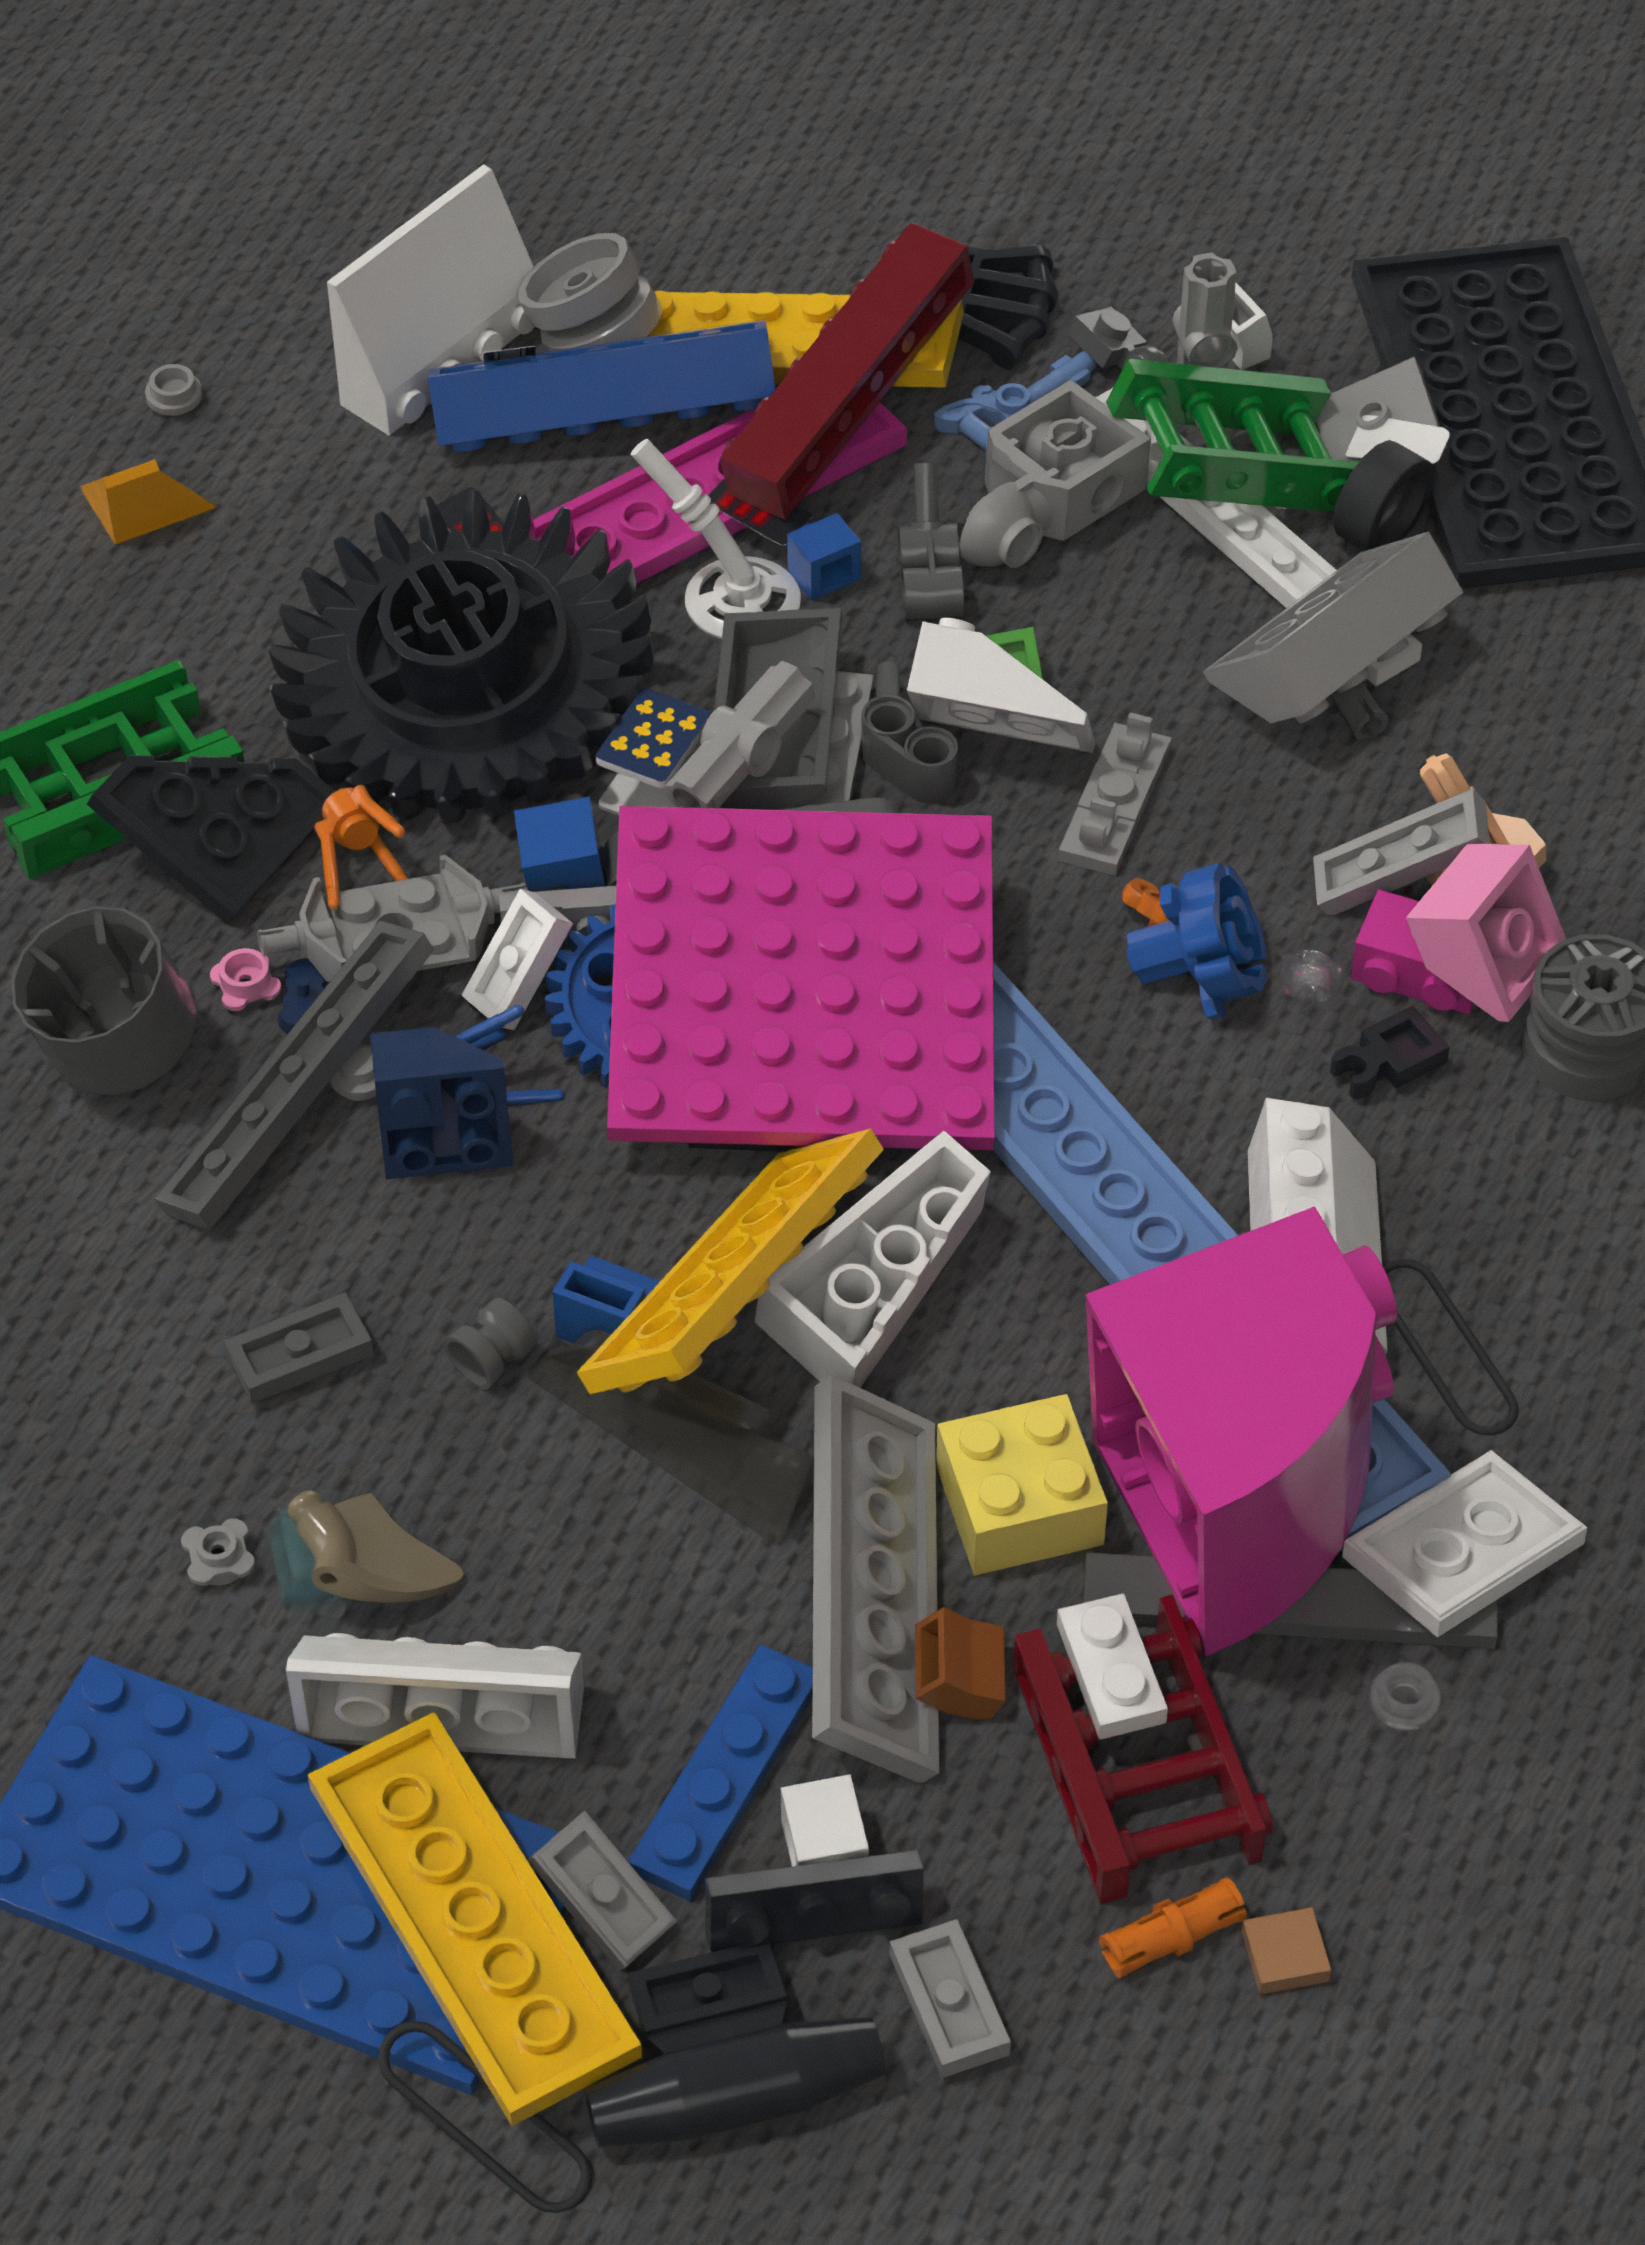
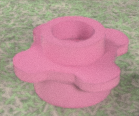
[210,948,281,1011]

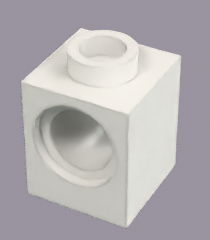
[781,1775,869,1867]

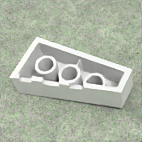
[755,1131,991,1388]

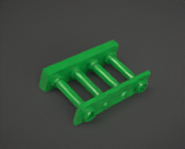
[1106,358,1359,512]

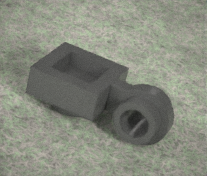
[1067,307,1169,370]

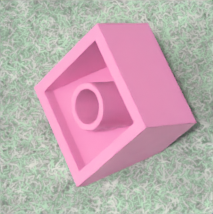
[1406,844,1566,1022]

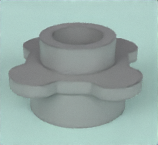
[181,1518,255,1586]

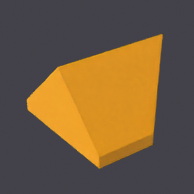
[80,459,217,545]

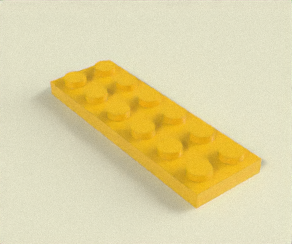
[647,291,964,388]
[576,1128,884,1394]
[308,1712,642,2126]

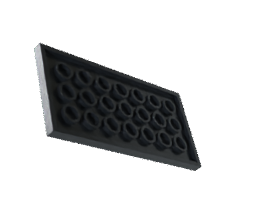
[1351,236,1645,589]

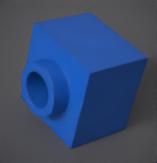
[787,513,861,601]

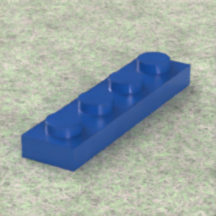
[627,1644,813,1902]

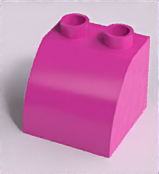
[1085,1206,1397,1657]

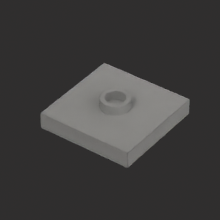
[1316,357,1447,462]

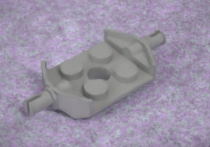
[257,855,528,982]

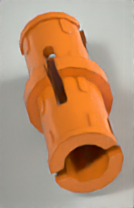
[1099,1877,1247,1979]

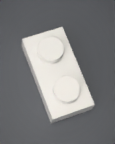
[462,889,573,1030]
[1057,1593,1168,1740]

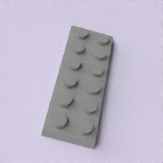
[812,1375,939,1783]

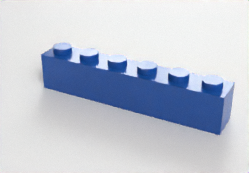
[427,320,776,452]

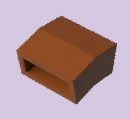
[915,1607,1006,1720]

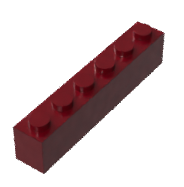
[720,222,974,520]

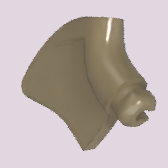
[287,1490,464,1603]

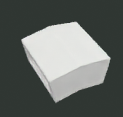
[1231,283,1273,370]

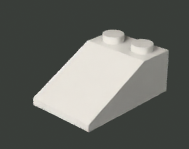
[907,618,1095,753]

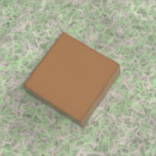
[1241,1907,1332,1995]

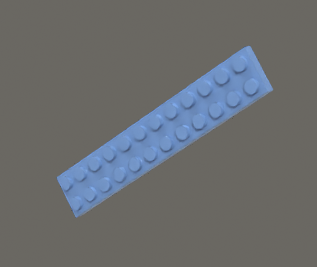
[993,962,1451,1552]

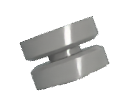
[518,233,662,352]

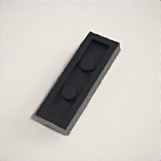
[705,1850,924,1952]

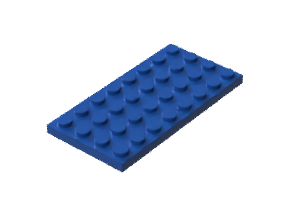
[0,1654,567,2096]

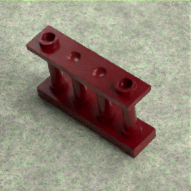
[1013,1594,1273,1904]

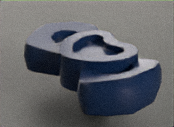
[277,959,330,1035]

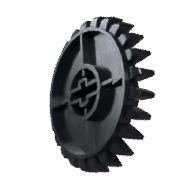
[268,490,654,823]

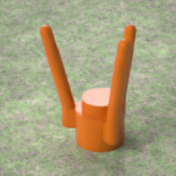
[314,785,408,910]

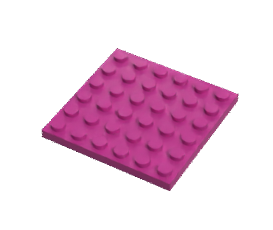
[607,806,995,1150]

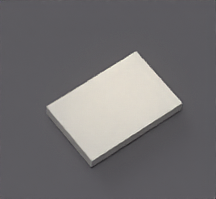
[1342,1450,1587,1638]

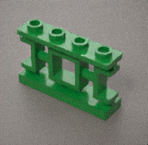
[0,660,245,879]

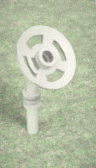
[631,439,801,639]

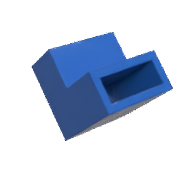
[514,797,606,892]
[552,1255,660,1352]

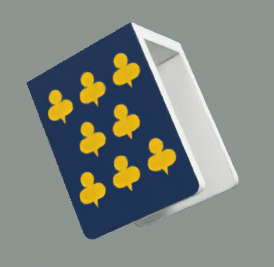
[596,687,712,816]

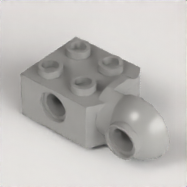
[959,380,1151,568]

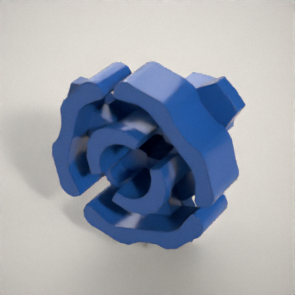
[1126,862,1267,1020]

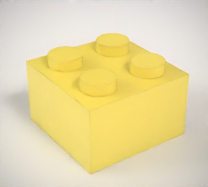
[936,1394,1108,1576]

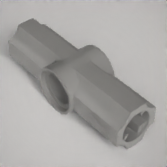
[1172,252,1238,369]
[665,661,816,808]

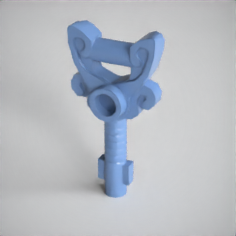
[934,350,1097,460]

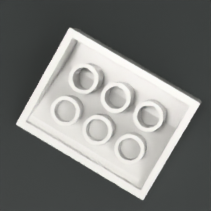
[327,165,535,436]

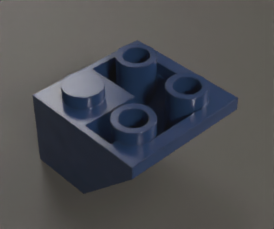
[370,1027,513,1180]

